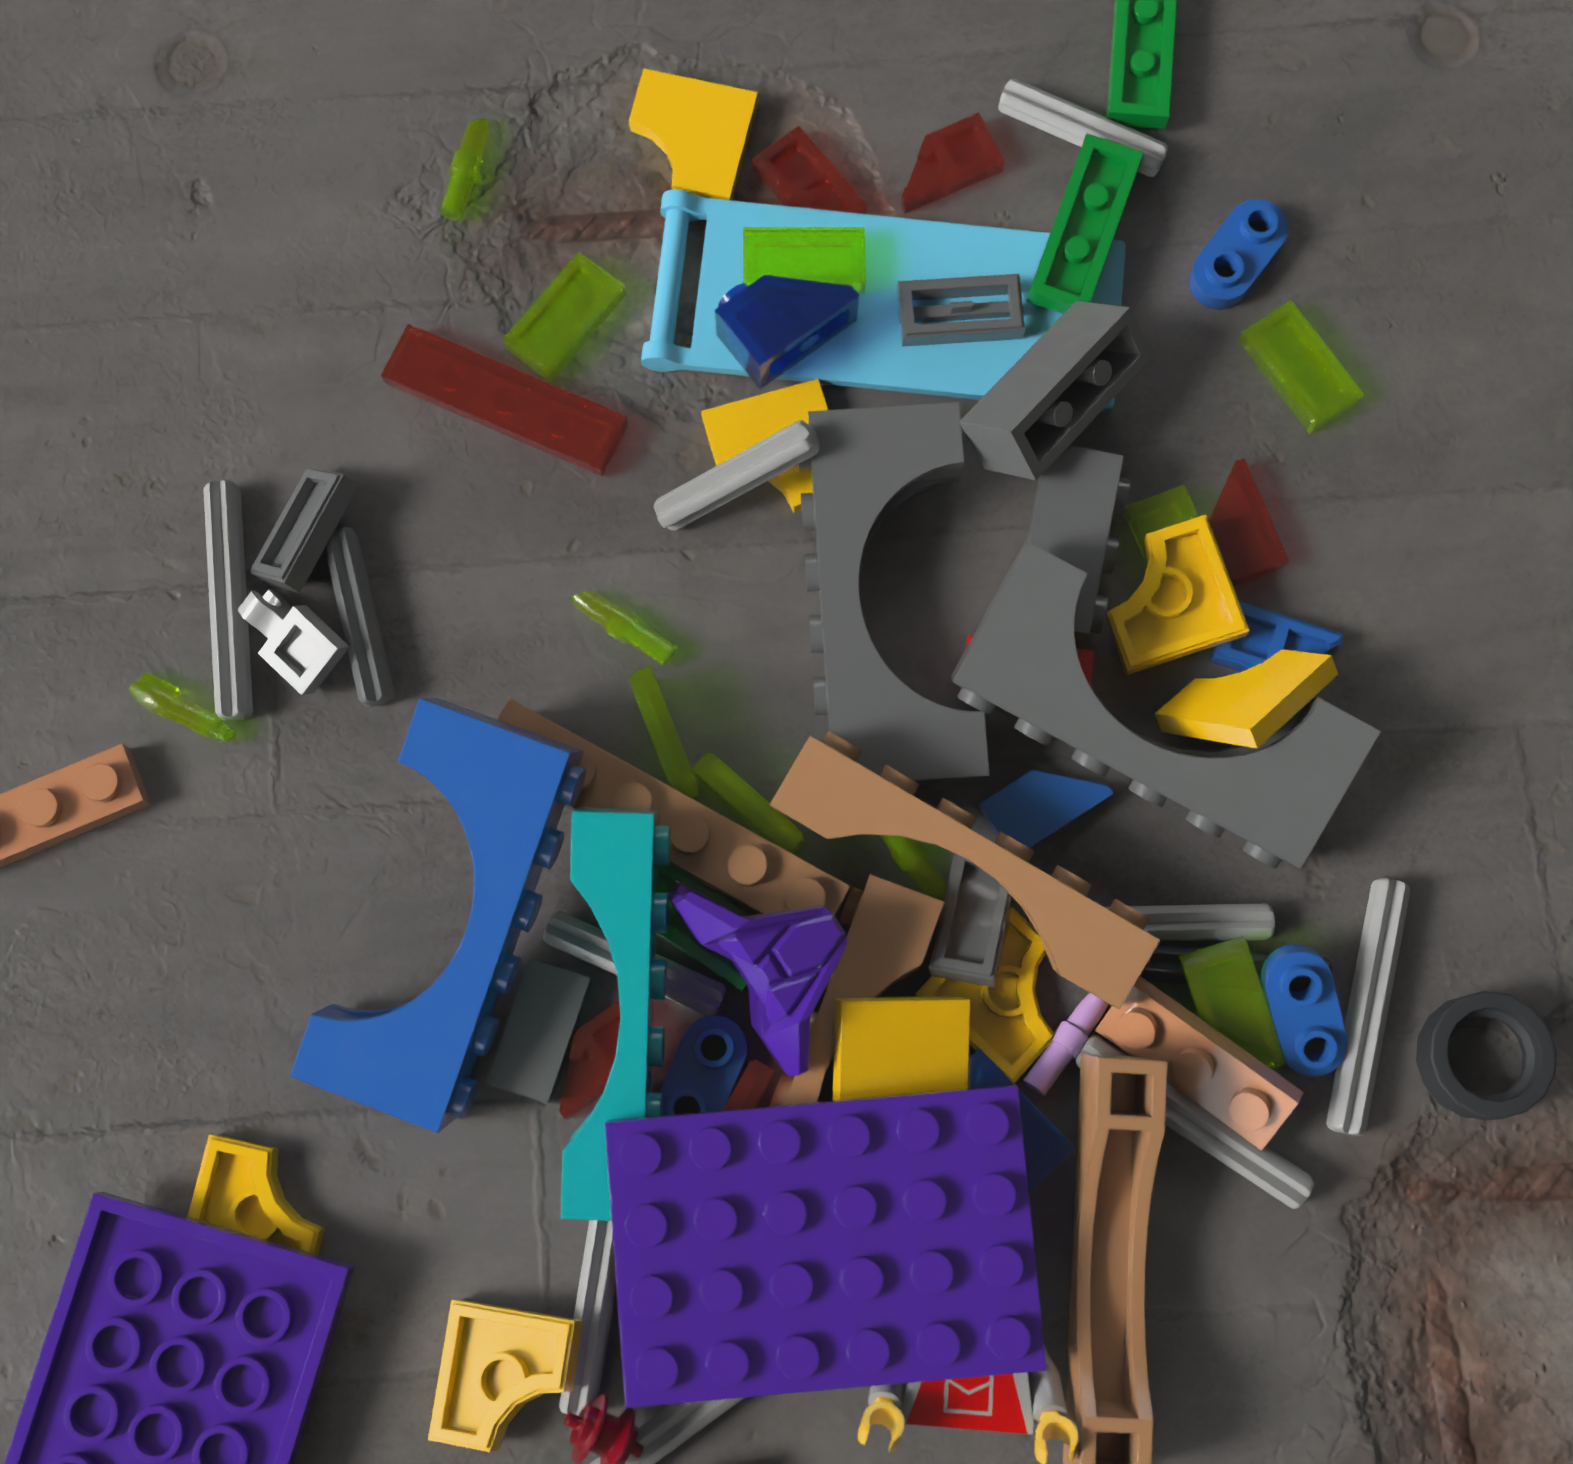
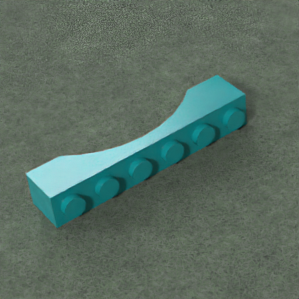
[561,807,671,1221]

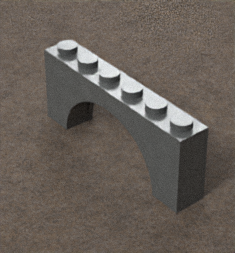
[798,402,990,789]
[951,540,1381,869]

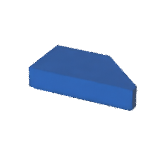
[1210,601,1344,672]
[978,770,1114,849]

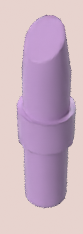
[1023,993,1109,1096]

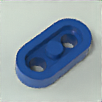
[1189,199,1288,310]
[1261,944,1348,1077]
[659,1015,748,1116]

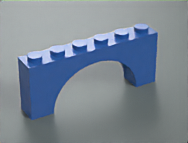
[290,698,586,1133]

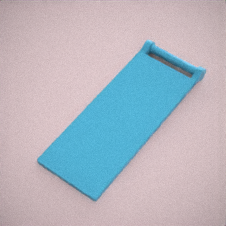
[641,190,1126,413]

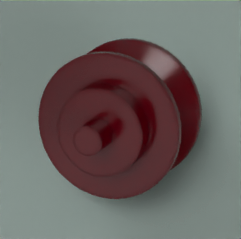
[564,1395,644,1464]

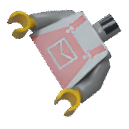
[858,1345,1078,1464]

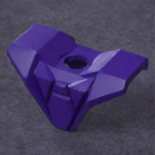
[668,883,848,1077]

